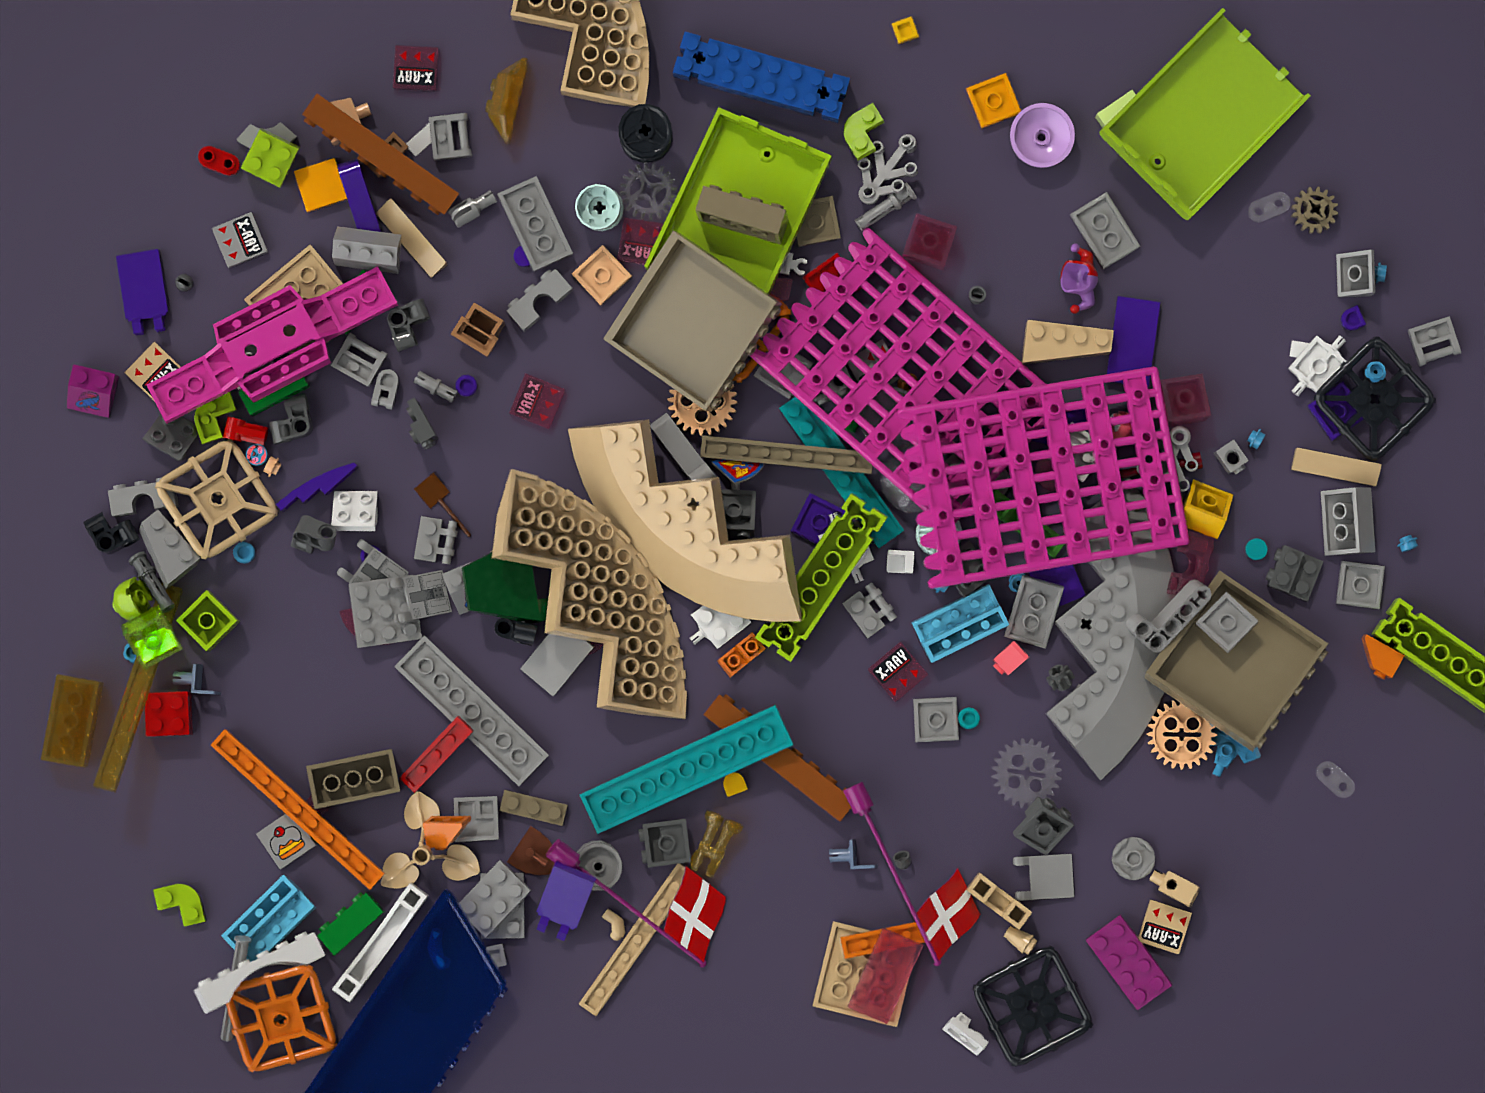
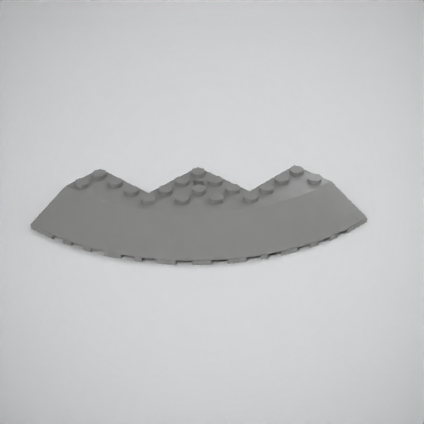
[1045,477,1177,781]

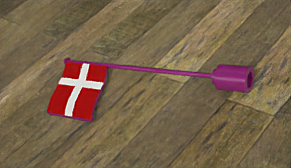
[843,781,980,966]
[546,839,726,968]

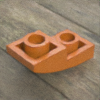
[717,632,766,678]

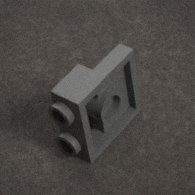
[406,398,439,450]
[721,489,756,540]
[1265,545,1323,602]
[1013,796,1074,855]
[638,819,691,867]

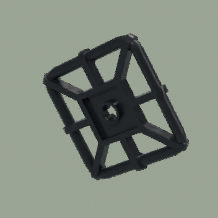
[1314,336,1436,461]
[972,945,1093,1067]

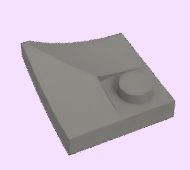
[454,796,499,843]

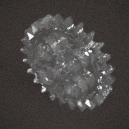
[991,738,1062,808]

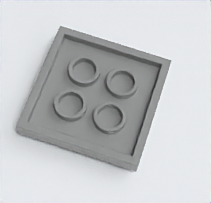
[348,575,422,648]

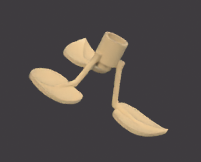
[381,791,480,888]

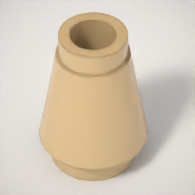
[1004,926,1038,955]

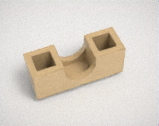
[966,872,1032,930]

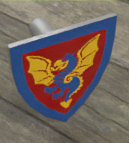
[712,459,764,490]

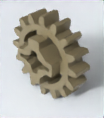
[1291,187,1338,234]

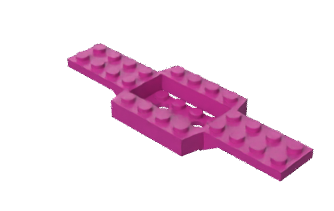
[147,266,398,424]

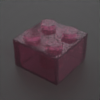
[902,213,957,271]
[1160,373,1211,427]

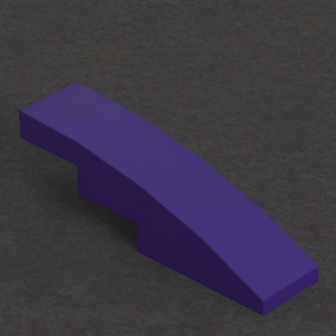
[276,463,359,512]

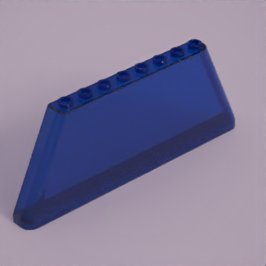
[304,888,508,1093]

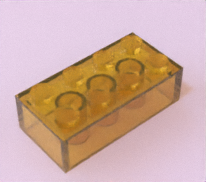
[41,674,104,767]

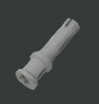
[854,182,917,231]

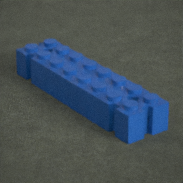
[673,31,850,123]

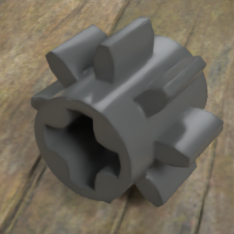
[1046,665,1075,691]

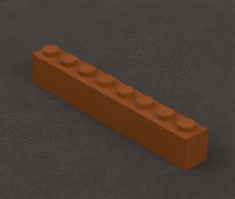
[302,94,459,215]
[703,694,851,822]

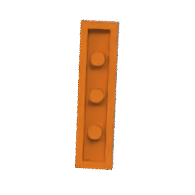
[840,922,925,959]

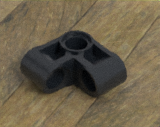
[83,511,140,554]
[494,618,538,646]

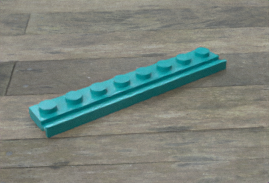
[779,397,904,549]

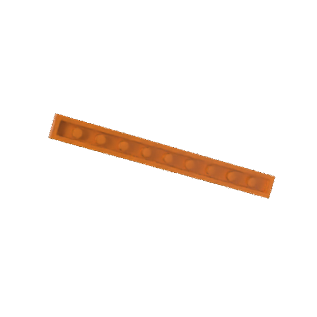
[211,729,386,890]

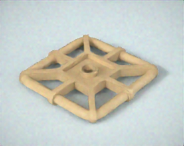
[155,439,279,560]

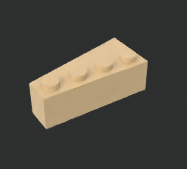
[1021,320,1114,365]

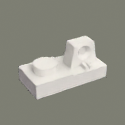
[942,1012,988,1055]

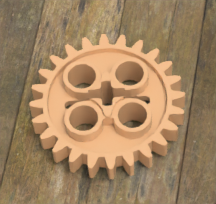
[668,385,738,436]
[1147,700,1218,770]

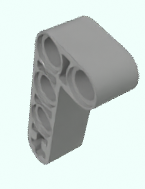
[650,413,716,480]
[1127,580,1211,653]

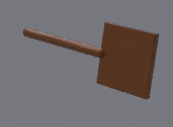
[414,472,471,537]

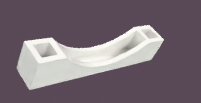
[332,883,429,1002]
[194,931,325,1014]

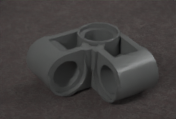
[387,298,430,352]
[269,394,313,444]
[291,515,337,554]

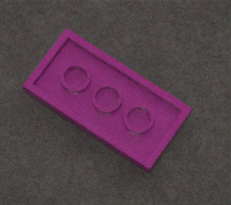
[1086,914,1173,1010]

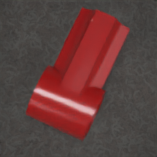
[223,417,268,446]

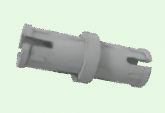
[414,371,458,403]

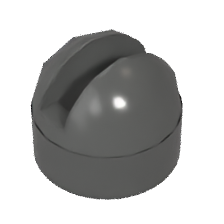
[175,274,193,292]
[968,286,986,304]
[893,850,911,870]

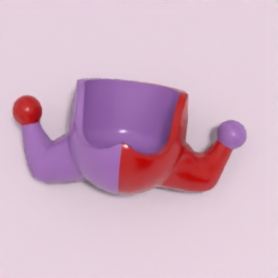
[1060,244,1098,314]

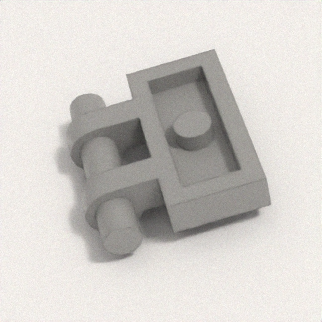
[414,516,458,565]
[842,582,897,639]

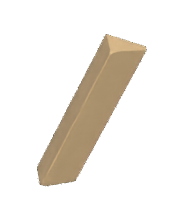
[376,198,448,278]
[1291,448,1382,486]

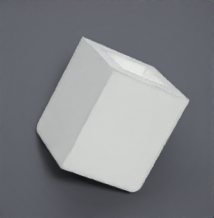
[886,550,914,574]

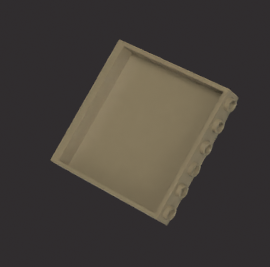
[603,231,782,412]
[1145,571,1328,752]

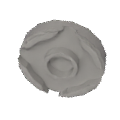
[1112,837,1155,880]

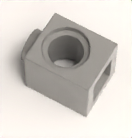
[1214,439,1249,475]

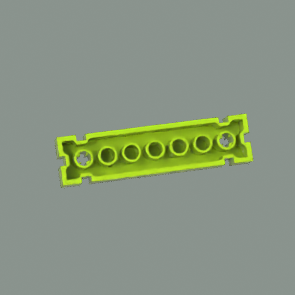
[755,493,888,662]
[1371,598,1485,713]

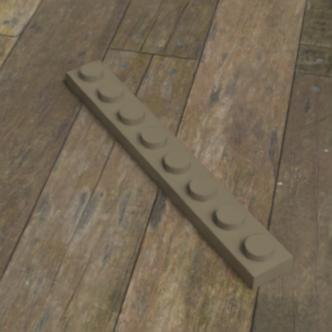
[700,436,873,474]

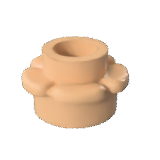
[263,456,281,477]

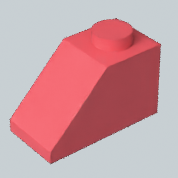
[993,641,1029,676]

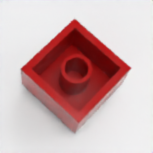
[144,691,193,737]

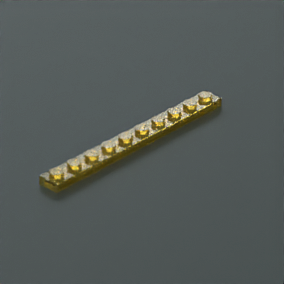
[93,584,183,793]

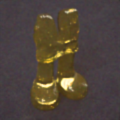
[690,810,744,878]

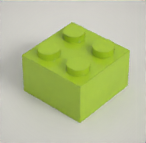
[241,128,300,188]
[176,590,241,652]

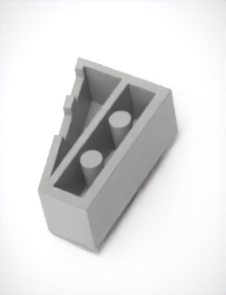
[139,510,201,591]

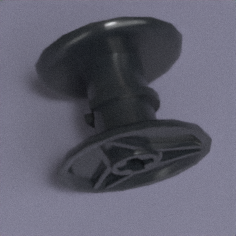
[618,104,673,163]

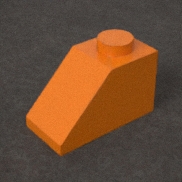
[1361,634,1405,680]
[422,816,471,850]

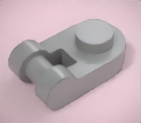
[371,369,399,410]

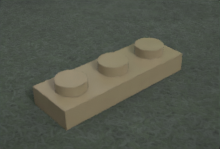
[499,790,568,826]

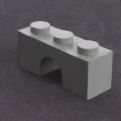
[507,269,573,332]
[108,477,179,517]

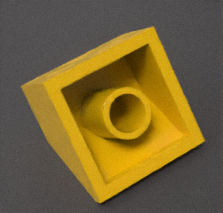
[1183,479,1233,539]

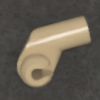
[602,909,625,941]

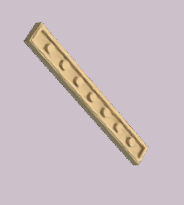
[579,863,685,1016]

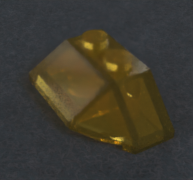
[485,57,529,145]

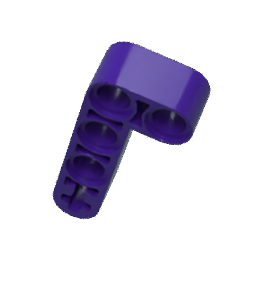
[338,159,382,232]

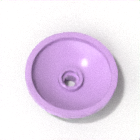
[1010,103,1075,168]

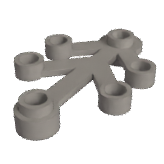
[858,134,918,204]
[1137,426,1198,492]

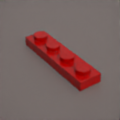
[399,716,474,793]

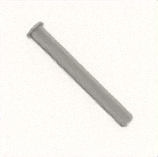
[220,935,252,1041]

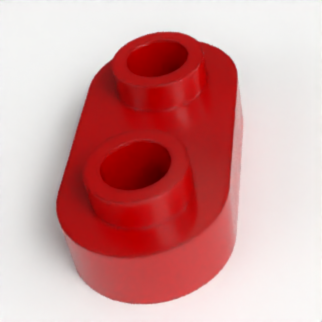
[198,146,240,176]

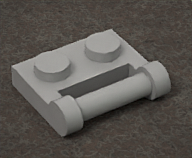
[429,113,472,161]
[1407,316,1461,367]
[331,333,388,387]

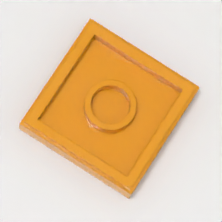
[966,73,1021,129]
[294,158,347,213]

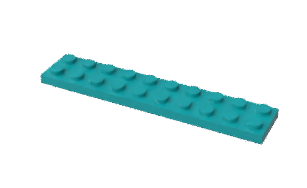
[580,705,794,834]

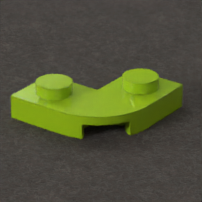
[843,103,884,161]
[194,392,237,445]
[153,884,206,927]

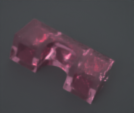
[1167,531,1215,600]

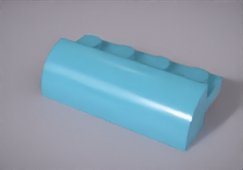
[911,584,1009,663]
[221,875,316,962]

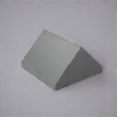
[1336,250,1375,297]

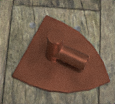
[507,826,555,875]

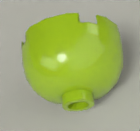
[112,577,153,621]

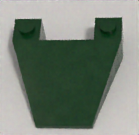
[461,551,548,624]

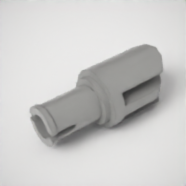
[448,190,497,228]

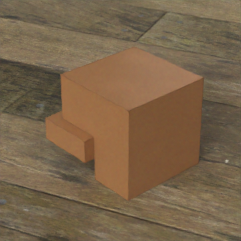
[451,303,505,357]

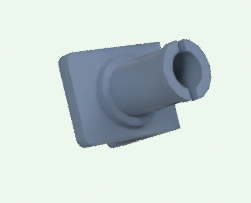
[173,664,221,695]
[829,839,878,869]

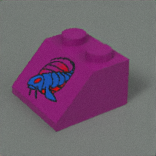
[67,364,119,418]

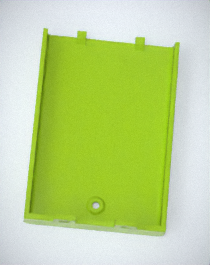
[1099,8,1311,220]
[644,107,832,294]

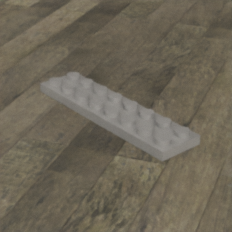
[394,635,549,786]

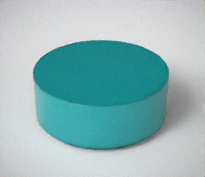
[1245,538,1267,560]
[958,707,980,729]

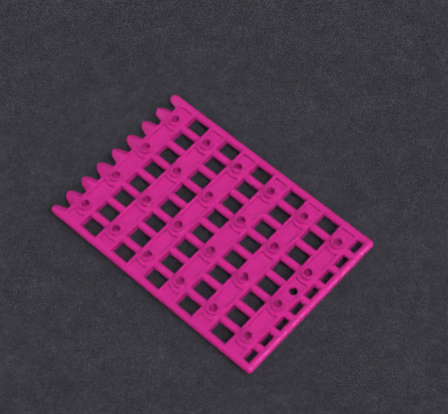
[750,228,1064,524]
[897,366,1190,589]

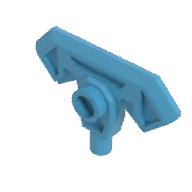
[1201,727,1261,777]

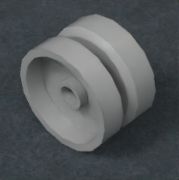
[577,840,622,891]

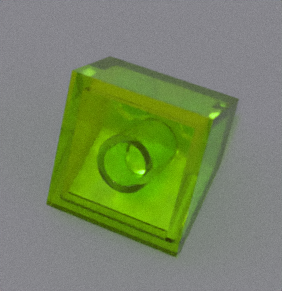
[121,605,183,670]

